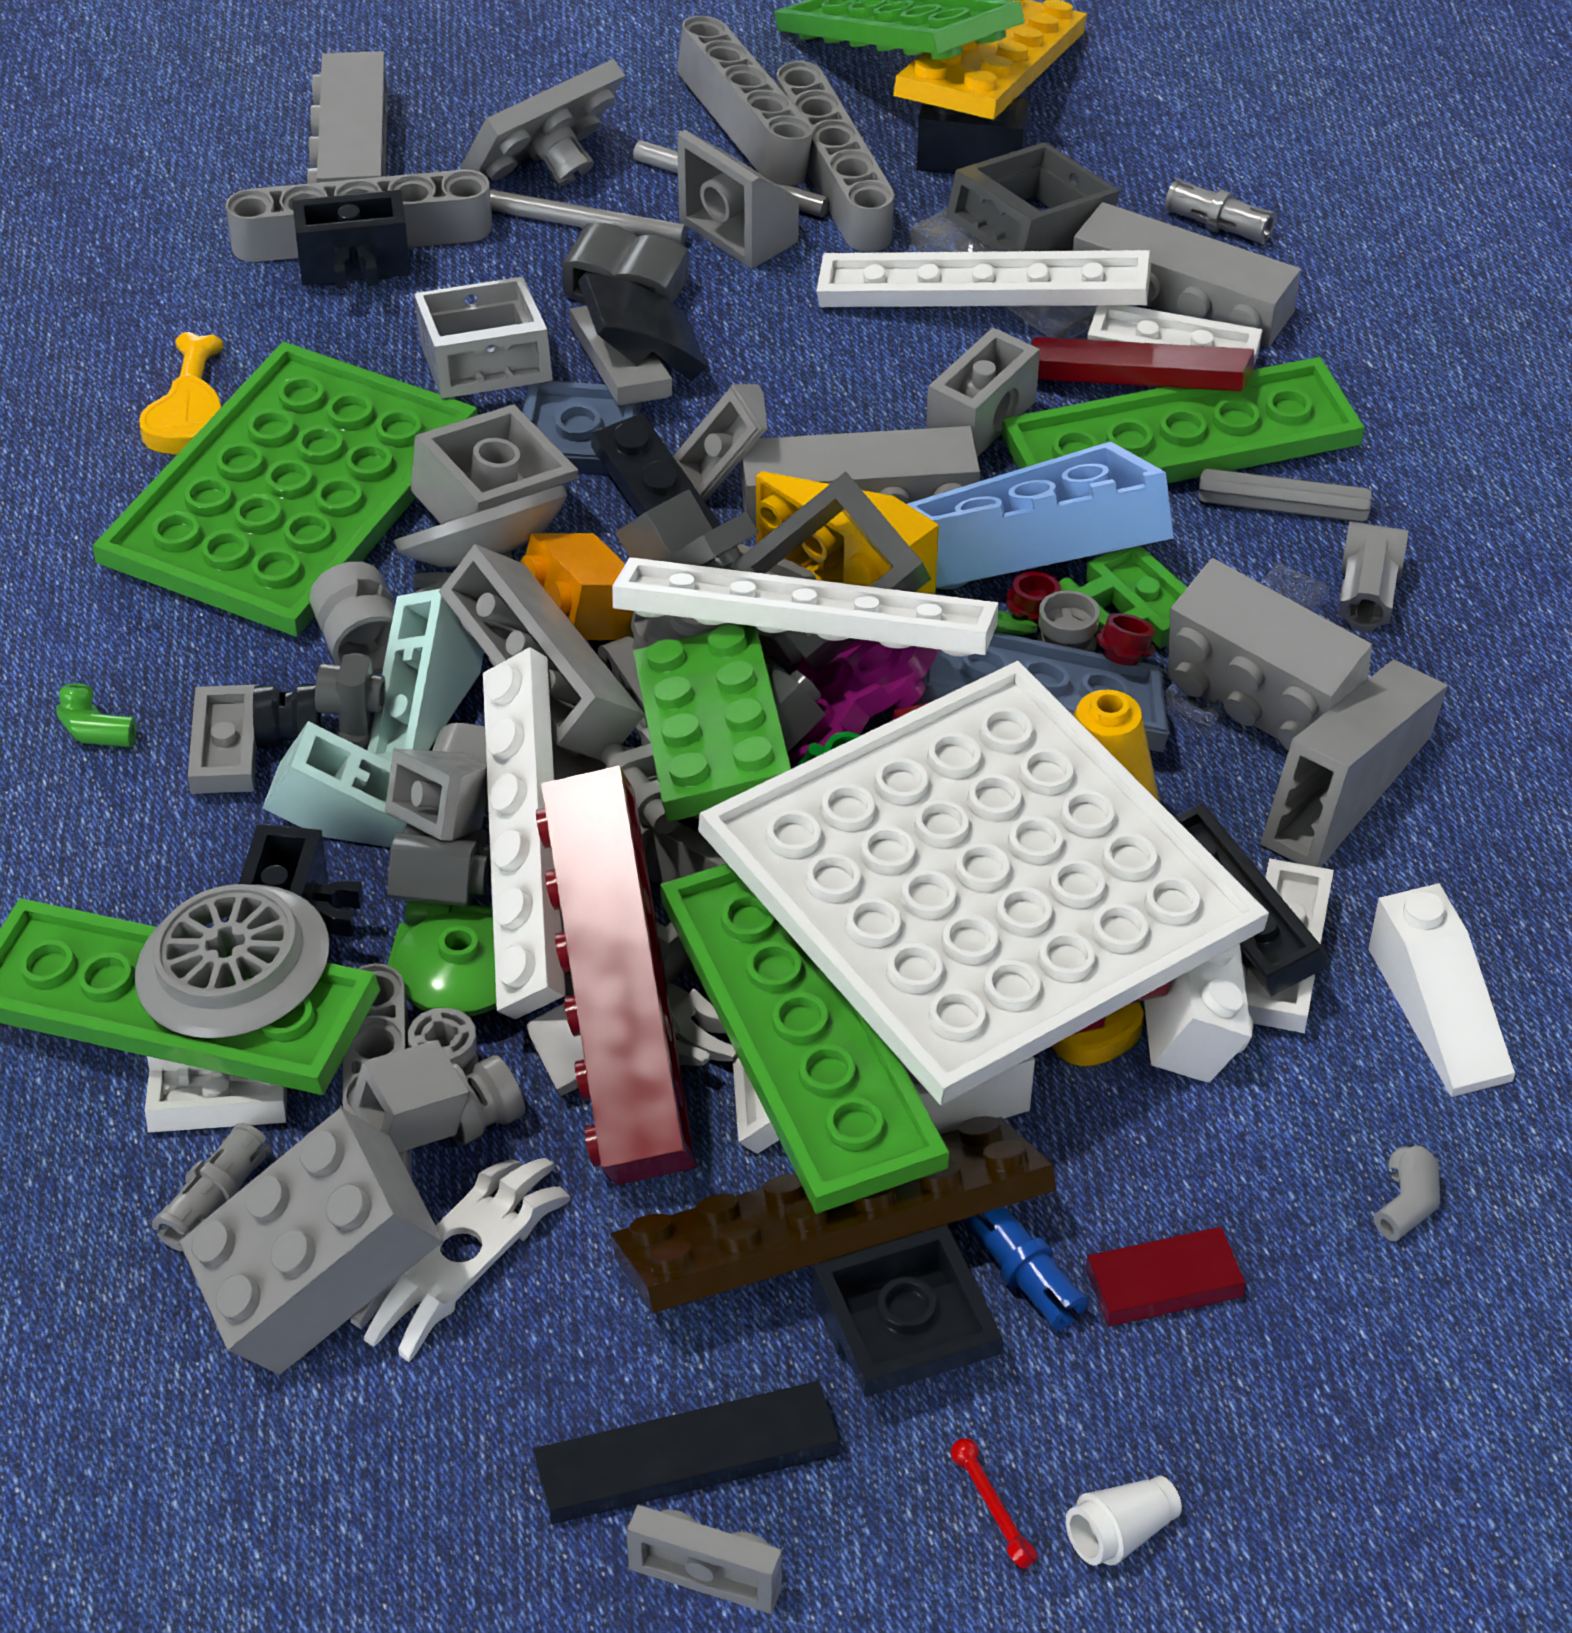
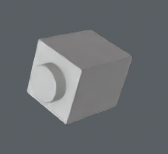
[351,1040,469,1153]

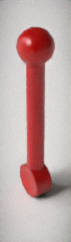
[950,1438,1038,1569]

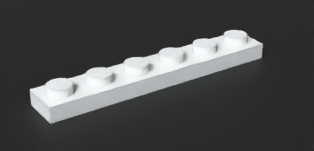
[817,250,1151,307]
[612,557,998,657]
[483,647,565,1020]

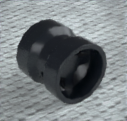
[253,684,322,748]

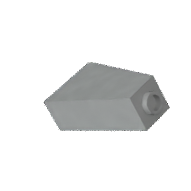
[1260,659,1448,868]

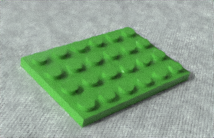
[92,341,478,637]

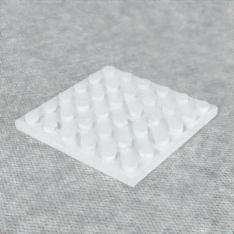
[698,661,1269,1106]

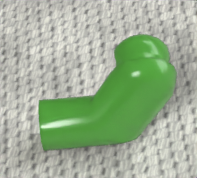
[56,683,137,747]

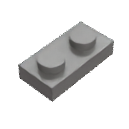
[188,684,258,794]
[627,1505,782,1615]

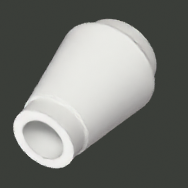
[1066,1476,1182,1565]

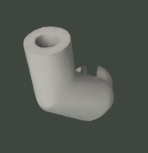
[1374,1145,1440,1241]

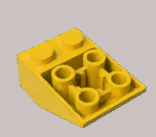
[756,471,939,594]

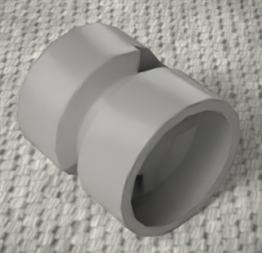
[309,562,395,675]

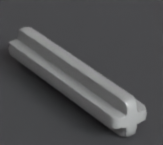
[1198,468,1372,522]

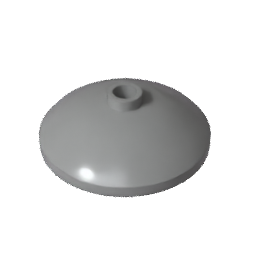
[394,484,567,567]

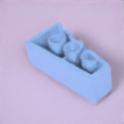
[907,441,1174,590]

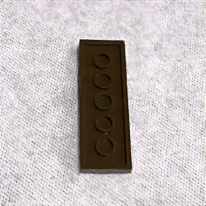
[610,1116,1057,1313]

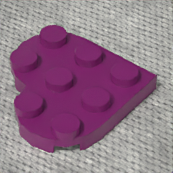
[787,639,941,769]

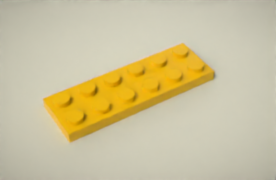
[893,0,1087,120]

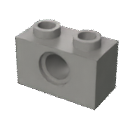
[926,327,1040,457]

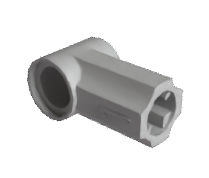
[1338,521,1409,632]

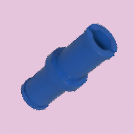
[965,1206,1089,1330]

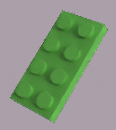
[633,624,791,822]

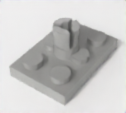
[460,59,625,187]

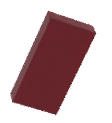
[1086,1226,1246,1327]

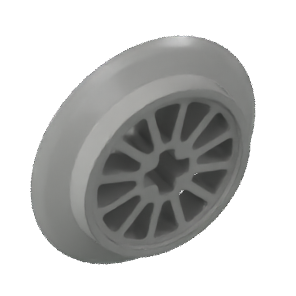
[135,884,329,1038]

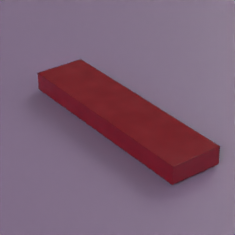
[1030,337,1254,392]

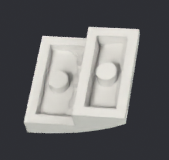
[145,1056,287,1133]

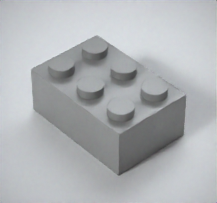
[1168,558,1372,750]
[179,1107,443,1375]

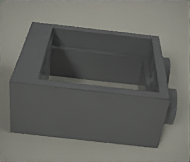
[946,142,1120,252]
[730,471,931,673]

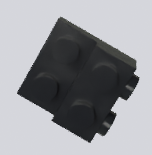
[812,1224,1003,1397]

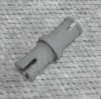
[1165,178,1276,245]
[152,1123,271,1251]

